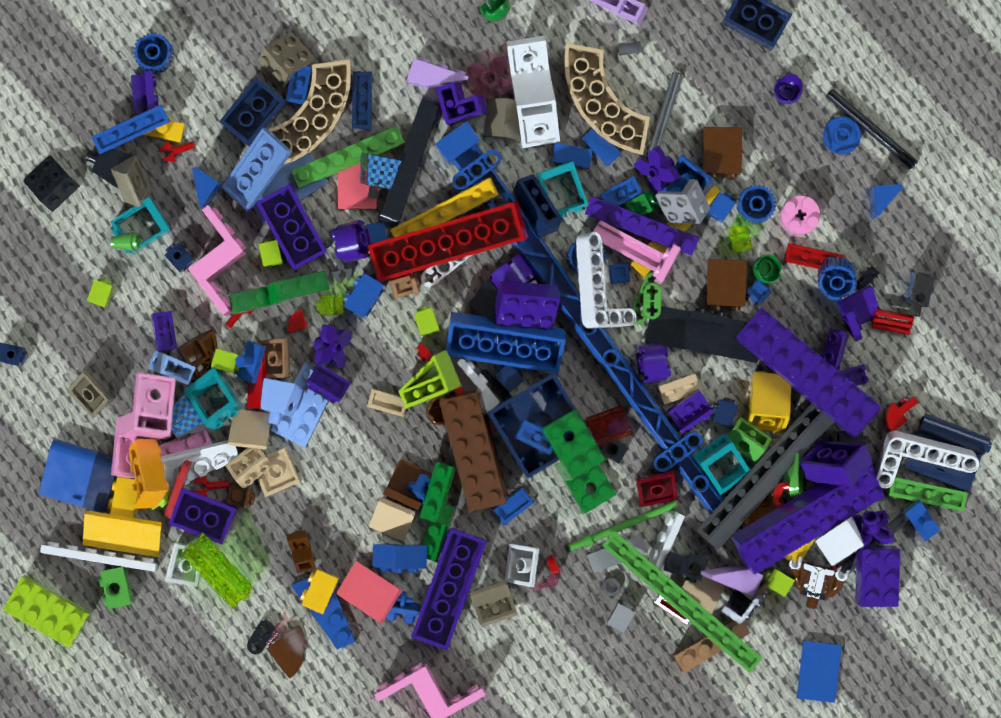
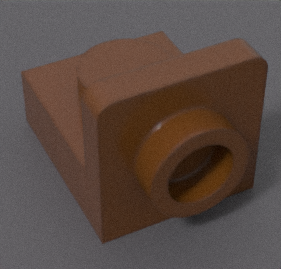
[226,484,256,508]

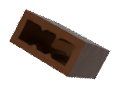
[702,127,742,179]
[705,259,747,311]

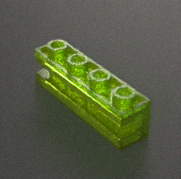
[181,533,254,609]

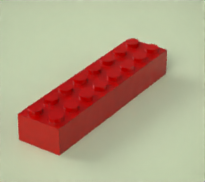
[368,201,528,282]

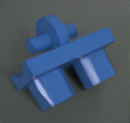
[386,591,420,624]

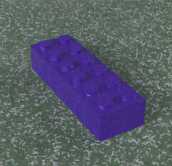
[411,527,487,650]

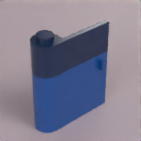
[39,439,115,513]

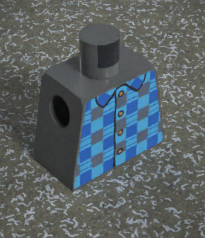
[164,395,208,441]

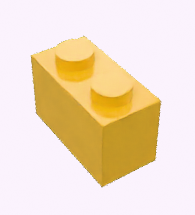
[108,476,137,518]
[300,569,339,614]

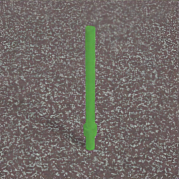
[569,500,678,551]

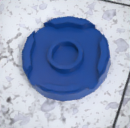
[823,116,861,155]

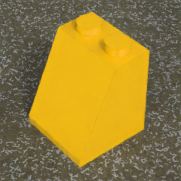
[747,371,791,433]

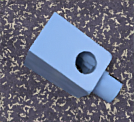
[148,351,196,385]
[261,378,304,425]

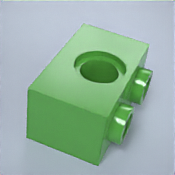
[727,416,772,463]
[99,566,134,609]

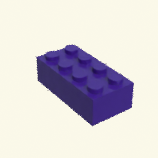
[256,183,328,270]

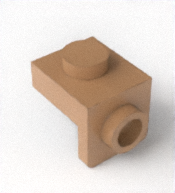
[389,273,420,299]

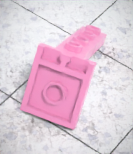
[593,220,681,285]

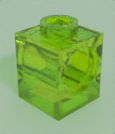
[727,224,753,254]
[317,295,345,316]

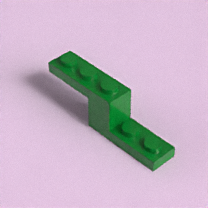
[228,271,330,314]
[420,462,456,562]

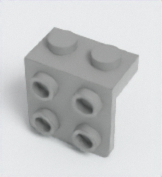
[656,179,710,224]

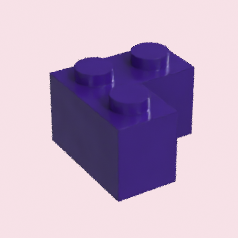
[436,82,488,125]

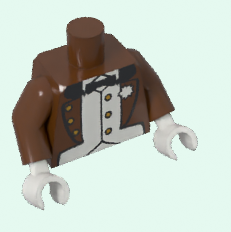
[789,556,850,609]

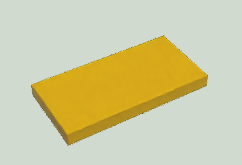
[83,510,162,557]

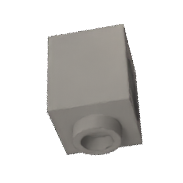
[607,601,635,633]

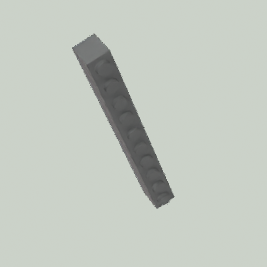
[697,403,834,550]

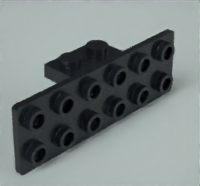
[645,305,759,363]

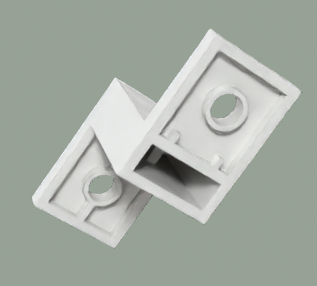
[506,35,560,148]

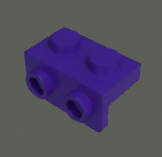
[131,71,158,113]
[822,328,849,371]
[306,363,351,404]
[667,389,713,433]

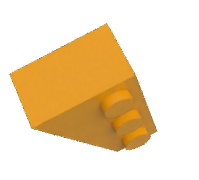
[129,439,169,509]

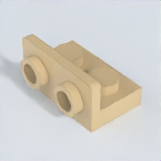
[658,374,699,404]
[225,448,273,488]

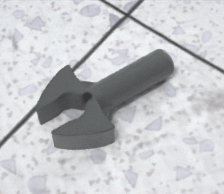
[332,248,353,284]

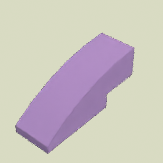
[589,0,648,26]

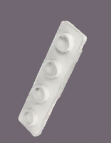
[440,349,499,413]

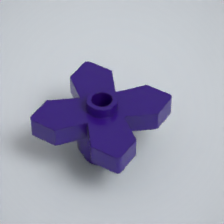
[634,146,680,195]
[314,324,352,369]
[852,510,894,549]

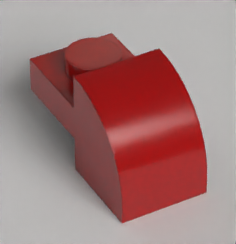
[884,396,919,432]

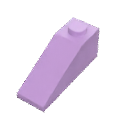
[701,565,763,597]

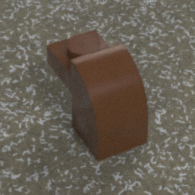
[287,530,316,573]

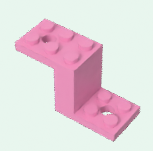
[188,206,246,317]
[111,373,175,478]
[374,662,486,718]

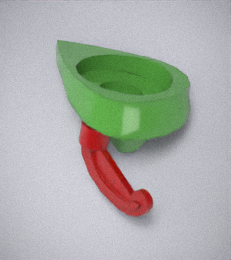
[772,453,805,508]

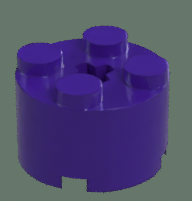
[331,220,372,262]
[489,254,535,288]
[636,342,671,384]

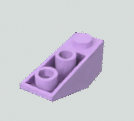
[407,57,469,89]

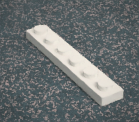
[40,542,158,572]

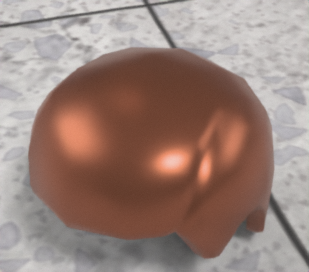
[426,395,447,425]

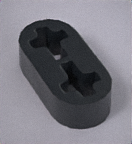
[247,620,274,655]

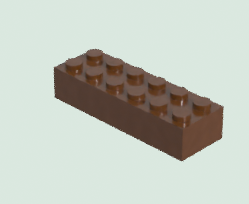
[439,388,509,512]

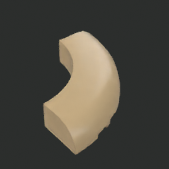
[565,43,650,155]
[268,59,351,165]

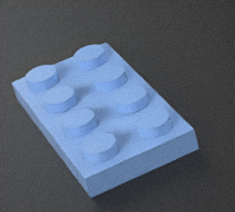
[271,362,328,447]

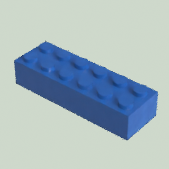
[445,312,566,373]

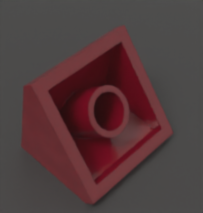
[634,470,678,507]

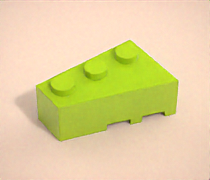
[399,350,461,409]

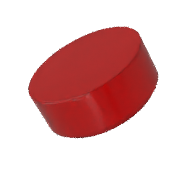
[546,554,560,574]

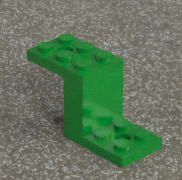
[542,409,617,514]

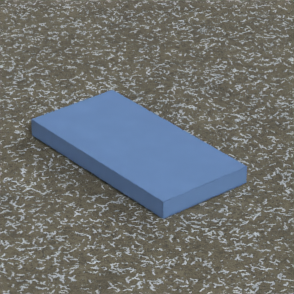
[221,127,292,212]
[253,153,328,224]

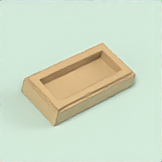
[367,388,406,417]

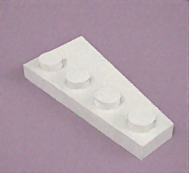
[160,440,238,492]

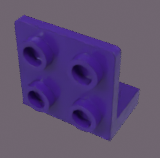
[837,285,880,342]

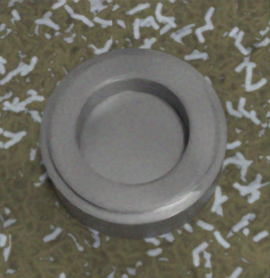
[602,577,621,596]

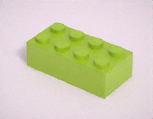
[2,575,92,648]

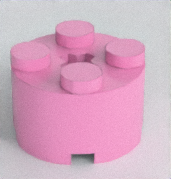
[779,196,820,236]

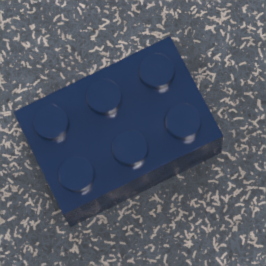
[721,0,792,51]
[219,77,287,147]

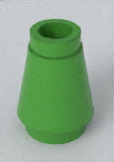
[110,232,141,251]

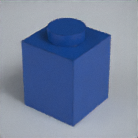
[707,192,736,224]

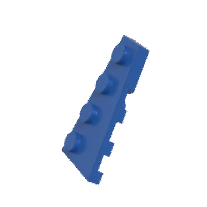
[291,571,355,649]

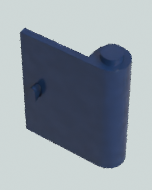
[904,413,992,492]

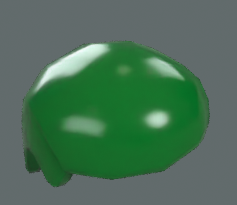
[480,0,510,22]
[753,254,782,283]

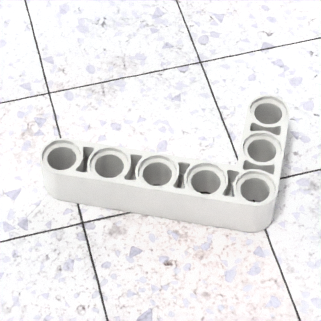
[576,232,636,328]
[874,431,979,488]

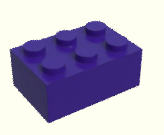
[493,281,560,330]
[799,440,873,486]
[168,488,238,545]
[855,546,901,607]

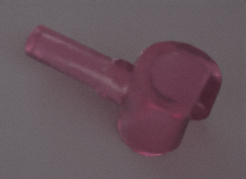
[532,575,558,592]
[266,622,287,646]

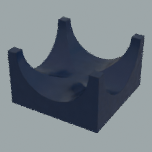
[488,373,594,479]

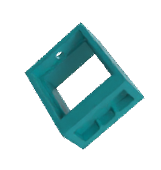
[536,161,588,218]
[110,197,172,255]
[184,368,243,430]
[693,433,750,495]

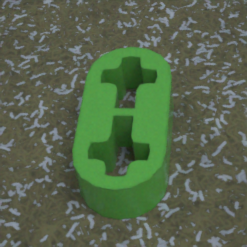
[643,283,661,320]

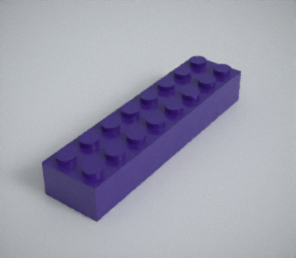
[736,308,881,439]
[731,466,885,575]

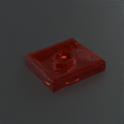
[586,405,633,447]

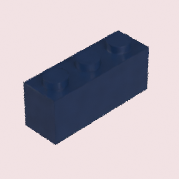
[512,174,562,237]

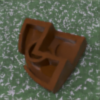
[177,329,217,380]
[267,625,306,678]

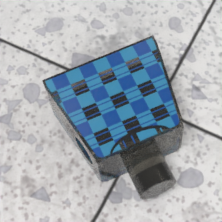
[360,152,402,199]
[906,271,935,317]

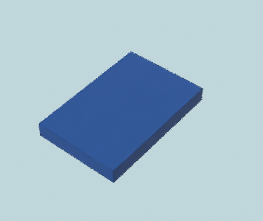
[796,640,842,703]

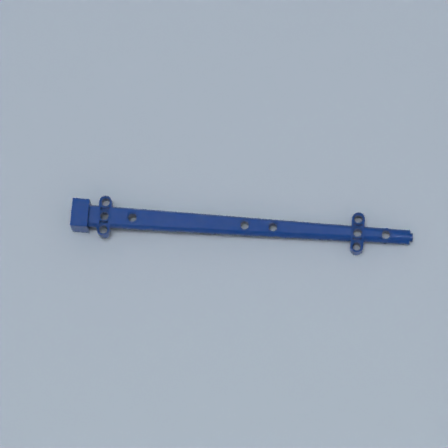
[435,121,724,515]

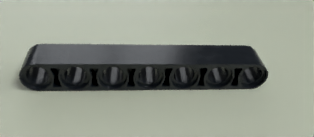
[379,96,441,227]

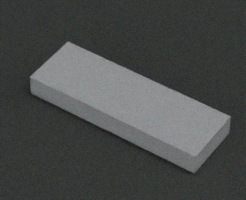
[587,534,648,573]

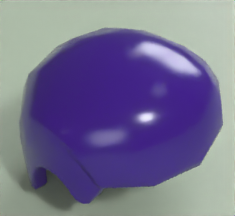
[774,73,803,104]

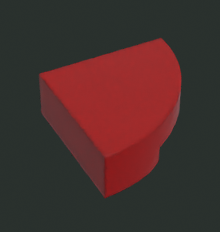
[288,309,307,333]

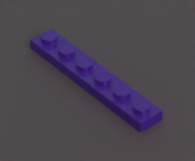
[585,196,699,256]

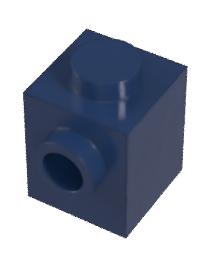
[164,242,196,273]
[0,342,28,367]
[494,365,524,393]
[712,397,738,427]

